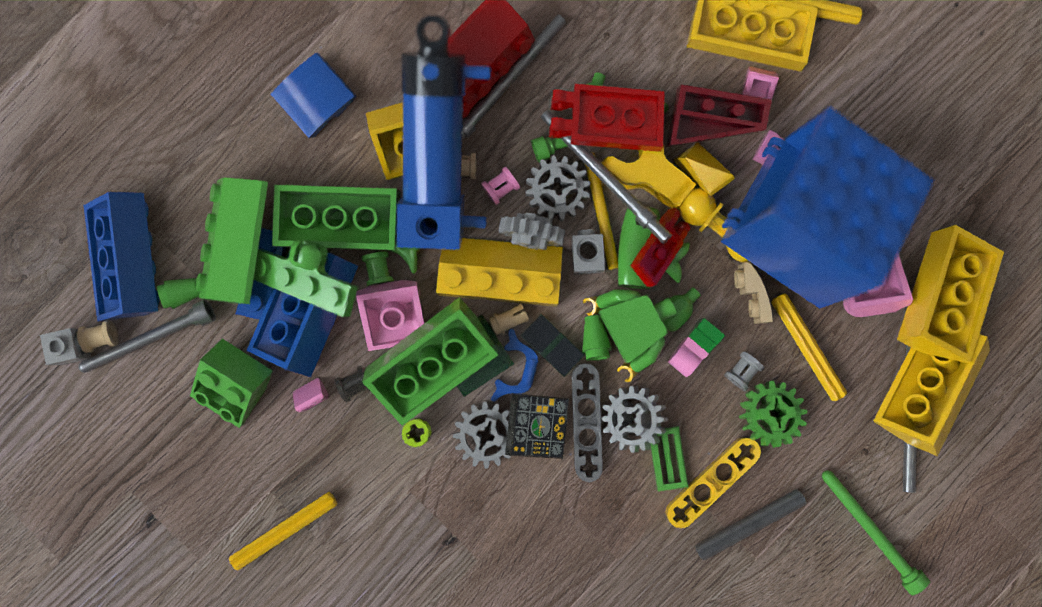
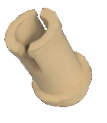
[488,304,529,335]

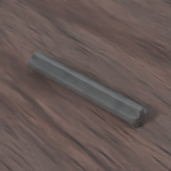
[695,490,806,560]

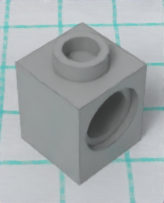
[571,229,605,275]
[40,328,91,365]

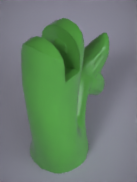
[618,207,690,290]

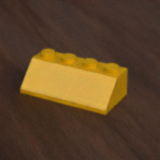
[897,225,1004,363]
[436,238,563,307]
[874,334,990,456]

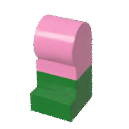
[668,318,726,378]

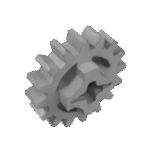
[526,156,590,222]
[498,213,565,250]
[601,386,668,453]
[453,402,516,468]

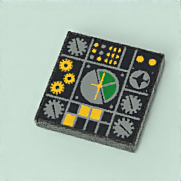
[505,393,569,459]

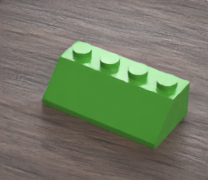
[196,177,268,304]
[272,185,401,250]
[362,297,499,426]

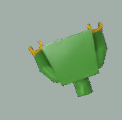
[583,289,677,382]

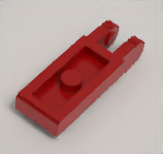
[630,207,691,287]

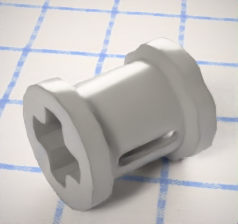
[724,351,765,391]

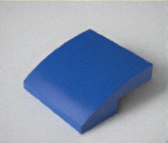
[271,53,357,138]

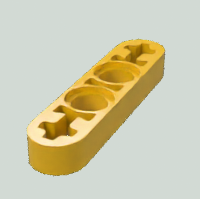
[665,437,761,528]

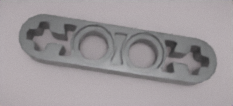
[572,363,603,482]

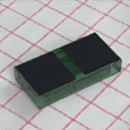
[520,314,585,377]

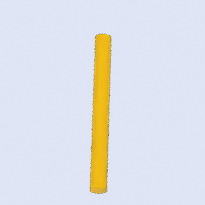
[585,152,618,270]

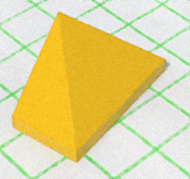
[674,142,735,197]

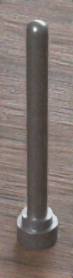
[78,299,216,373]

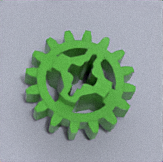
[739,381,808,448]

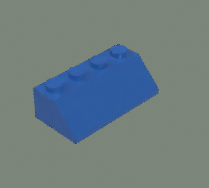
[84,192,160,322]
[246,249,358,377]

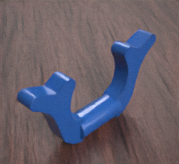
[491,329,538,401]

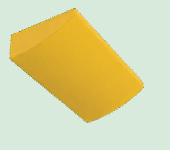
[686,0,818,72]

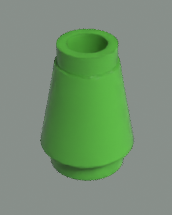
[157,278,200,309]
[582,315,612,361]

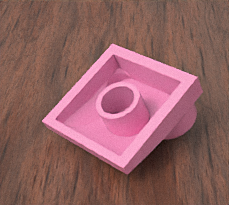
[843,253,913,317]
[356,280,425,351]

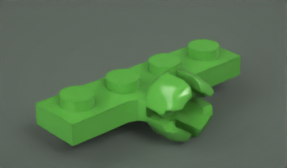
[253,240,358,317]

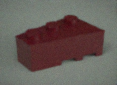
[666,84,772,147]

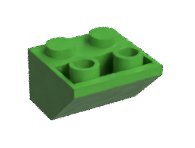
[190,339,273,428]

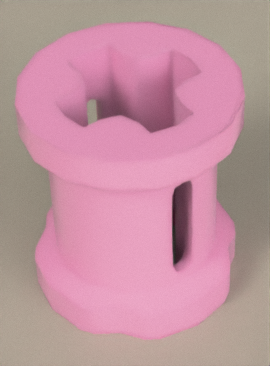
[481,167,520,206]

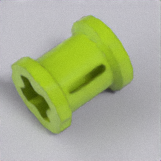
[401,418,432,447]

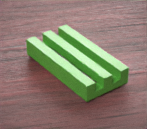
[650,426,688,491]

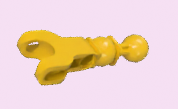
[601,144,750,262]

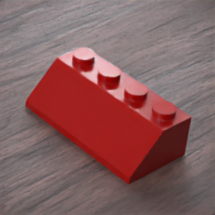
[448,0,535,119]

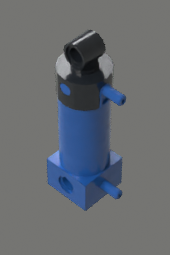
[397,14,491,250]

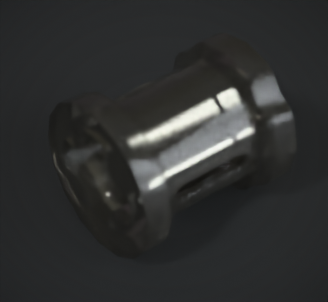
[334,365,370,403]

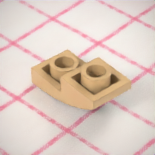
[734,262,773,324]

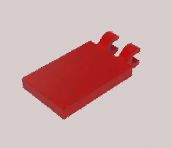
[549,84,665,152]

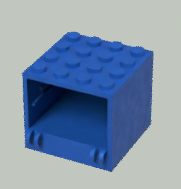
[720,106,934,309]

